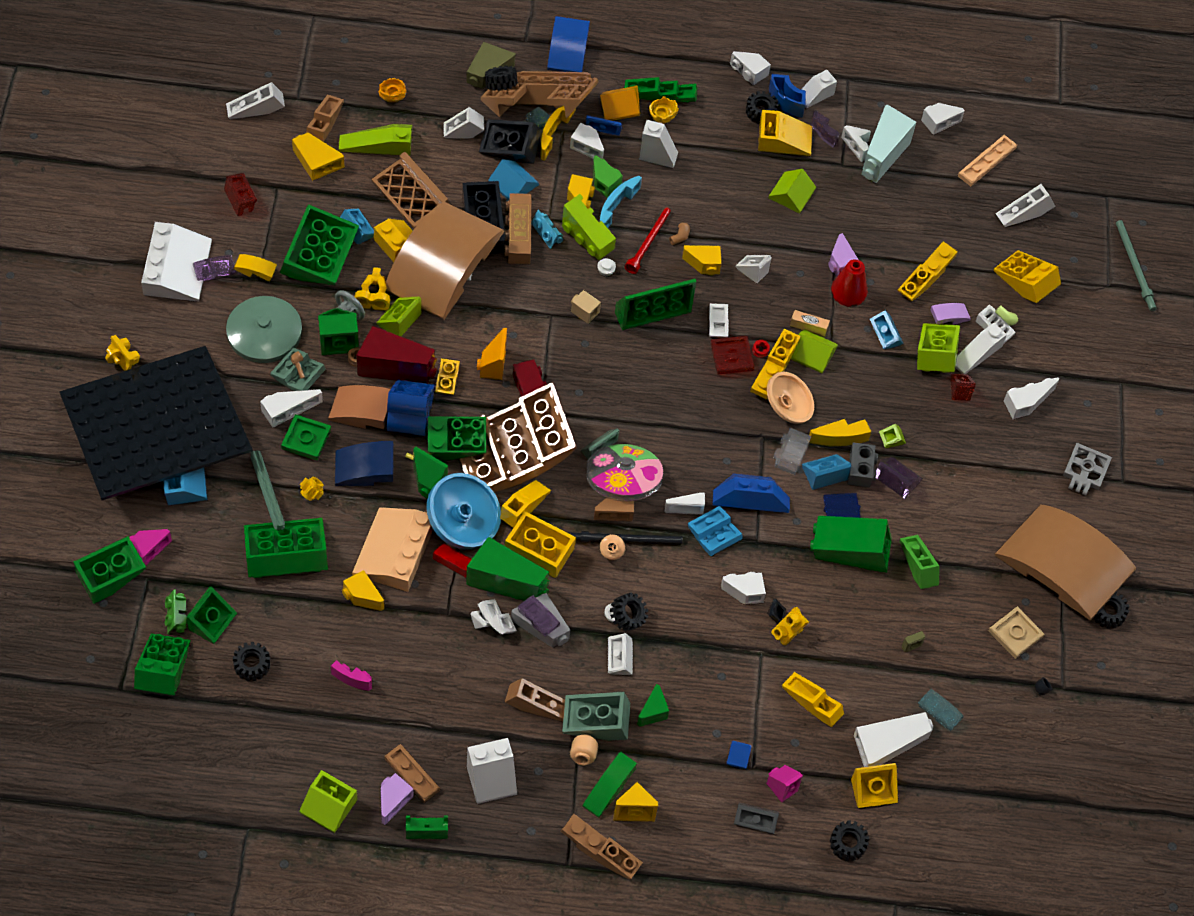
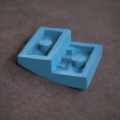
[688,506,742,556]

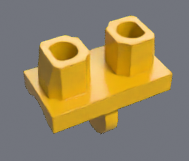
[105,335,140,371]
[771,607,809,645]

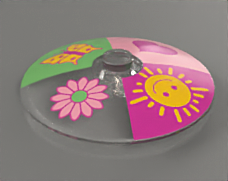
[586,444,663,501]

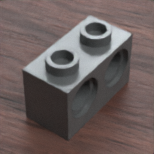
[847,442,878,488]

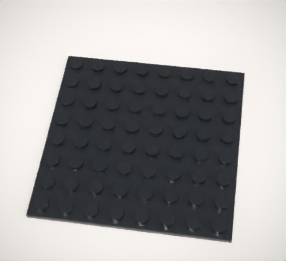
[59,346,253,501]

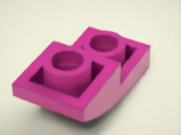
[331,660,372,691]

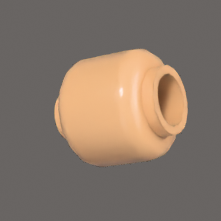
[600,535,626,560]
[570,734,598,766]

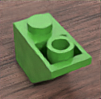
[593,155,623,198]

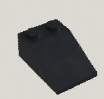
[479,119,543,164]

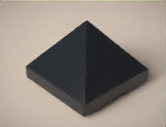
[767,599,786,624]

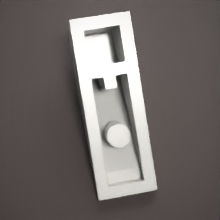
[226,82,285,119]
[996,184,1055,227]
[955,323,1007,375]
[260,390,323,427]

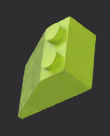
[917,323,960,373]

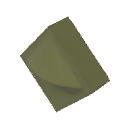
[902,631,925,652]

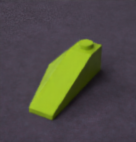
[339,124,412,155]

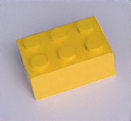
[505,511,576,578]

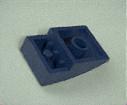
[335,441,394,486]

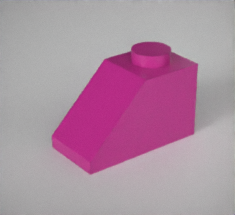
[129,529,172,566]
[766,765,803,802]

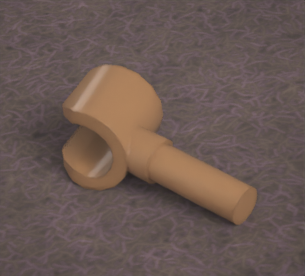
[291,351,305,379]

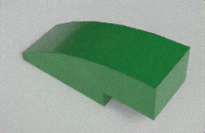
[582,751,637,818]

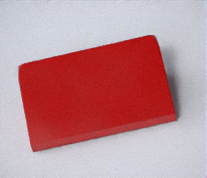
[433,543,472,578]

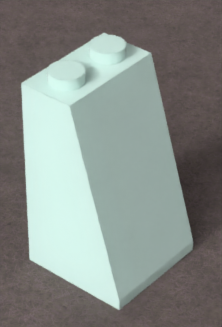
[862,105,916,183]

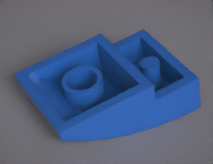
[547,16,590,72]

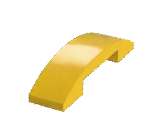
[540,106,576,161]

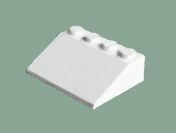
[141,222,212,302]

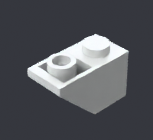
[730,51,771,86]
[721,572,766,604]

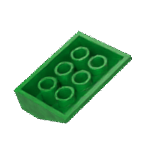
[280,204,359,285]
[615,279,697,330]
[244,518,328,578]

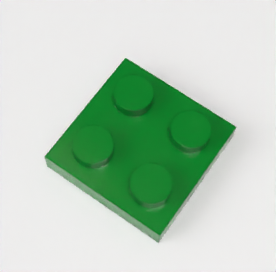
[281,414,331,461]

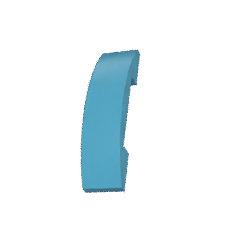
[600,176,642,228]

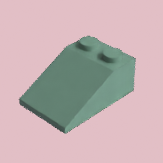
[562,692,631,741]

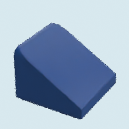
[726,741,752,769]

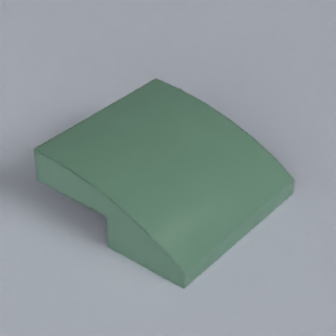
[270,347,326,391]

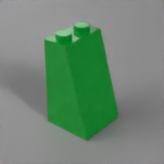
[810,516,892,573]
[466,537,550,602]

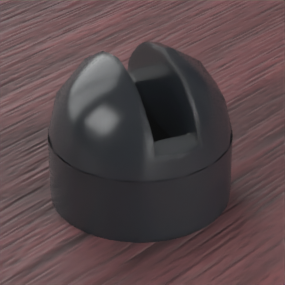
[1035,677,1053,695]

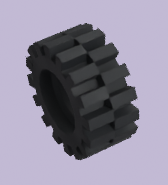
[485,66,518,91]
[746,91,778,124]
[1093,592,1129,629]
[610,593,648,631]
[233,642,270,681]
[830,820,869,861]

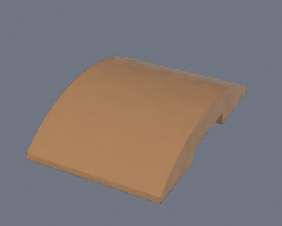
[386,202,504,320]
[460,382,577,492]
[995,505,1136,620]

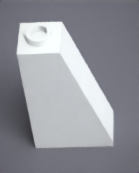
[854,712,933,767]

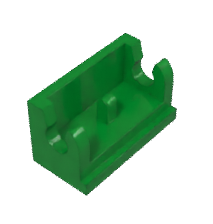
[406,815,448,839]

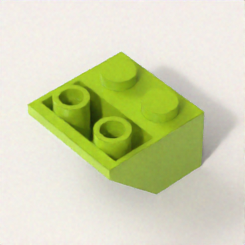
[299,770,357,833]

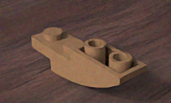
[560,814,643,880]

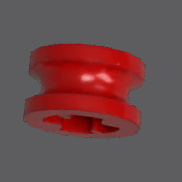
[752,340,770,358]

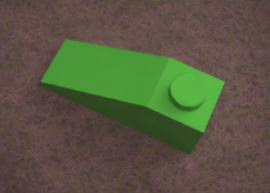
[900,535,939,589]

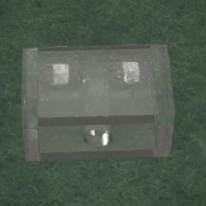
[773,428,812,475]

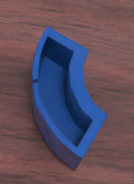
[769,74,806,118]

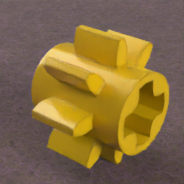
[300,477,324,501]

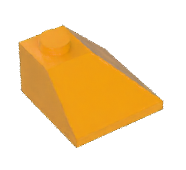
[477,328,507,380]

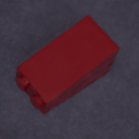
[357,326,437,384]

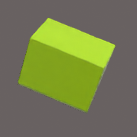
[768,169,816,214]
[376,296,421,336]
[791,329,838,374]

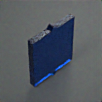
[823,493,861,518]

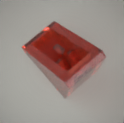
[951,374,976,401]

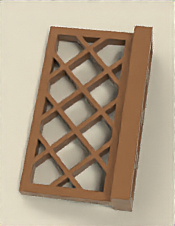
[372,152,449,229]

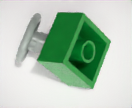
[318,290,365,355]

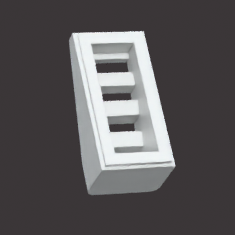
[976,305,1016,343]
[665,493,705,514]

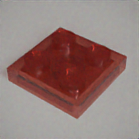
[710,336,754,375]

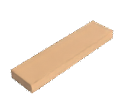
[958,135,1017,187]

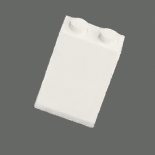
[467,738,517,804]

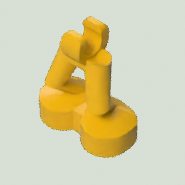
[354,268,390,310]

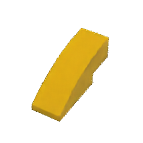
[808,419,871,446]
[782,672,844,727]

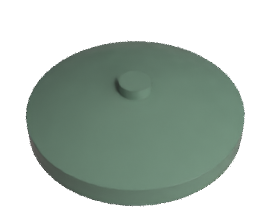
[226,296,302,363]

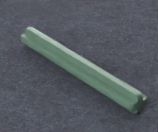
[251,450,285,530]

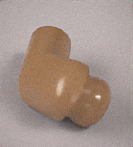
[669,222,690,245]

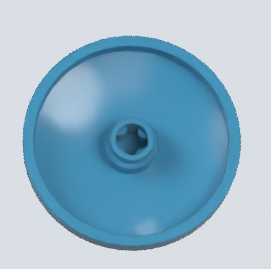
[427,473,501,549]

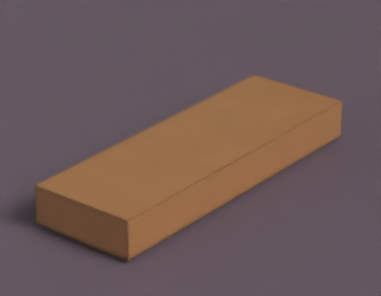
[384,744,440,803]

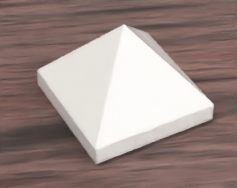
[471,610,491,629]

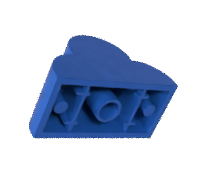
[387,379,435,436]

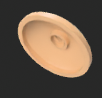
[767,372,814,424]

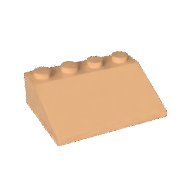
[352,508,433,592]

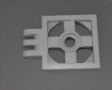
[1063,443,1112,496]

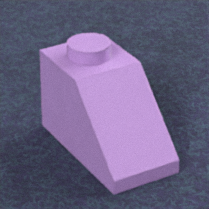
[829,233,858,277]
[381,773,414,825]

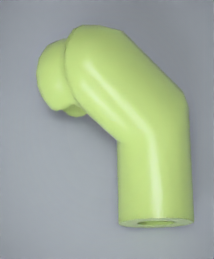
[995,305,1018,326]

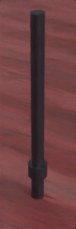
[567,531,682,544]

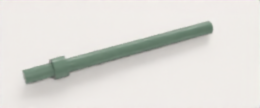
[1116,220,1157,311]

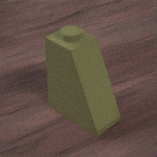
[466,42,516,89]

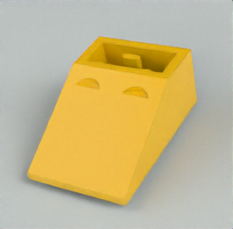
[758,110,812,156]
[993,250,1061,303]

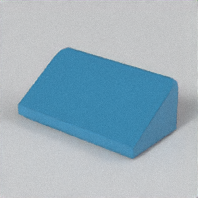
[340,209,374,244]
[870,310,904,350]

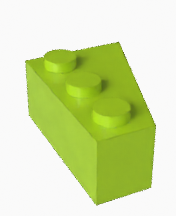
[562,194,616,260]

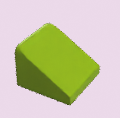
[879,424,906,448]

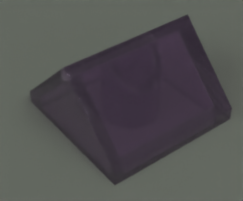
[876,457,923,499]

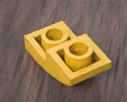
[233,254,277,281]
[435,358,460,395]

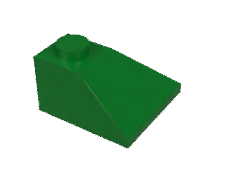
[413,446,448,498]

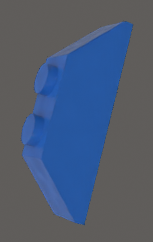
[713,474,790,513]

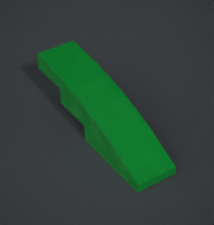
[624,77,698,102]

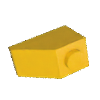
[682,245,721,275]
[342,570,384,611]

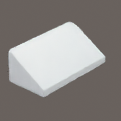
[608,633,633,675]

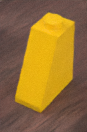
[292,133,344,181]

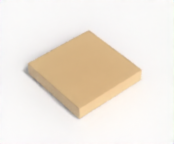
[988,606,1045,659]

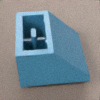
[164,468,207,505]

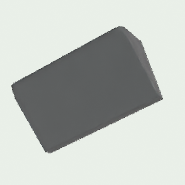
[734,802,779,834]

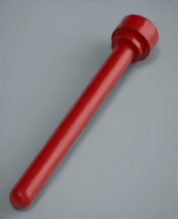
[624,208,671,274]

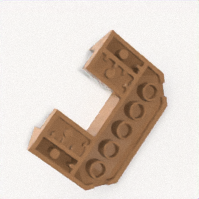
[481,71,599,119]

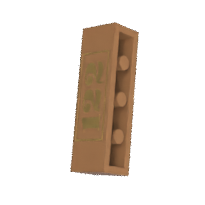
[505,193,531,264]

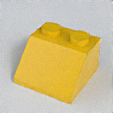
[374,219,412,262]

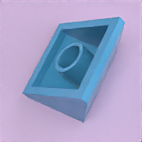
[488,160,539,200]
[802,454,851,490]

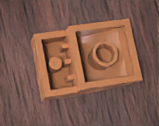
[328,385,391,429]

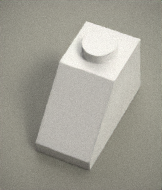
[801,70,837,109]
[921,103,965,135]
[444,107,484,138]
[570,123,604,159]

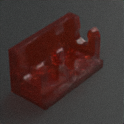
[224,173,257,216]

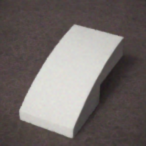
[709,303,729,338]
[477,599,517,634]

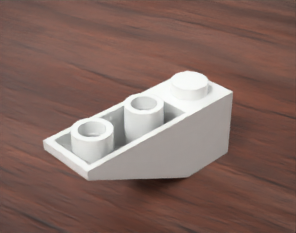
[1004,377,1059,419]

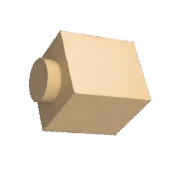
[571,290,601,324]

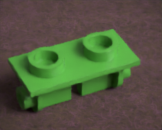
[165,589,186,634]

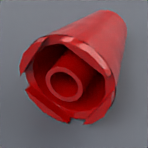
[831,259,868,307]

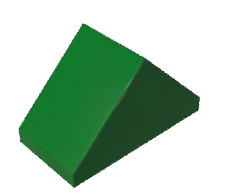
[637,684,669,727]

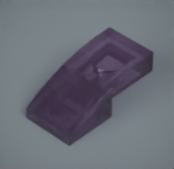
[811,110,840,148]
[193,255,236,281]
[517,595,560,636]

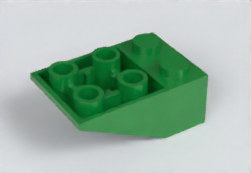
[428,416,486,461]
[134,633,191,695]

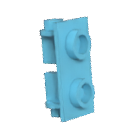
[531,210,563,249]

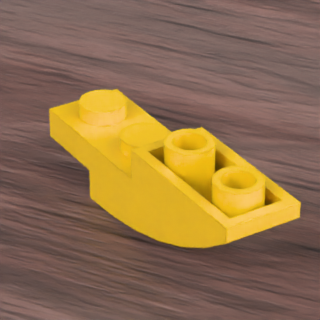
[898,241,958,301]
[750,329,801,399]

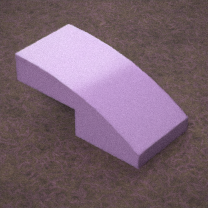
[931,303,970,325]

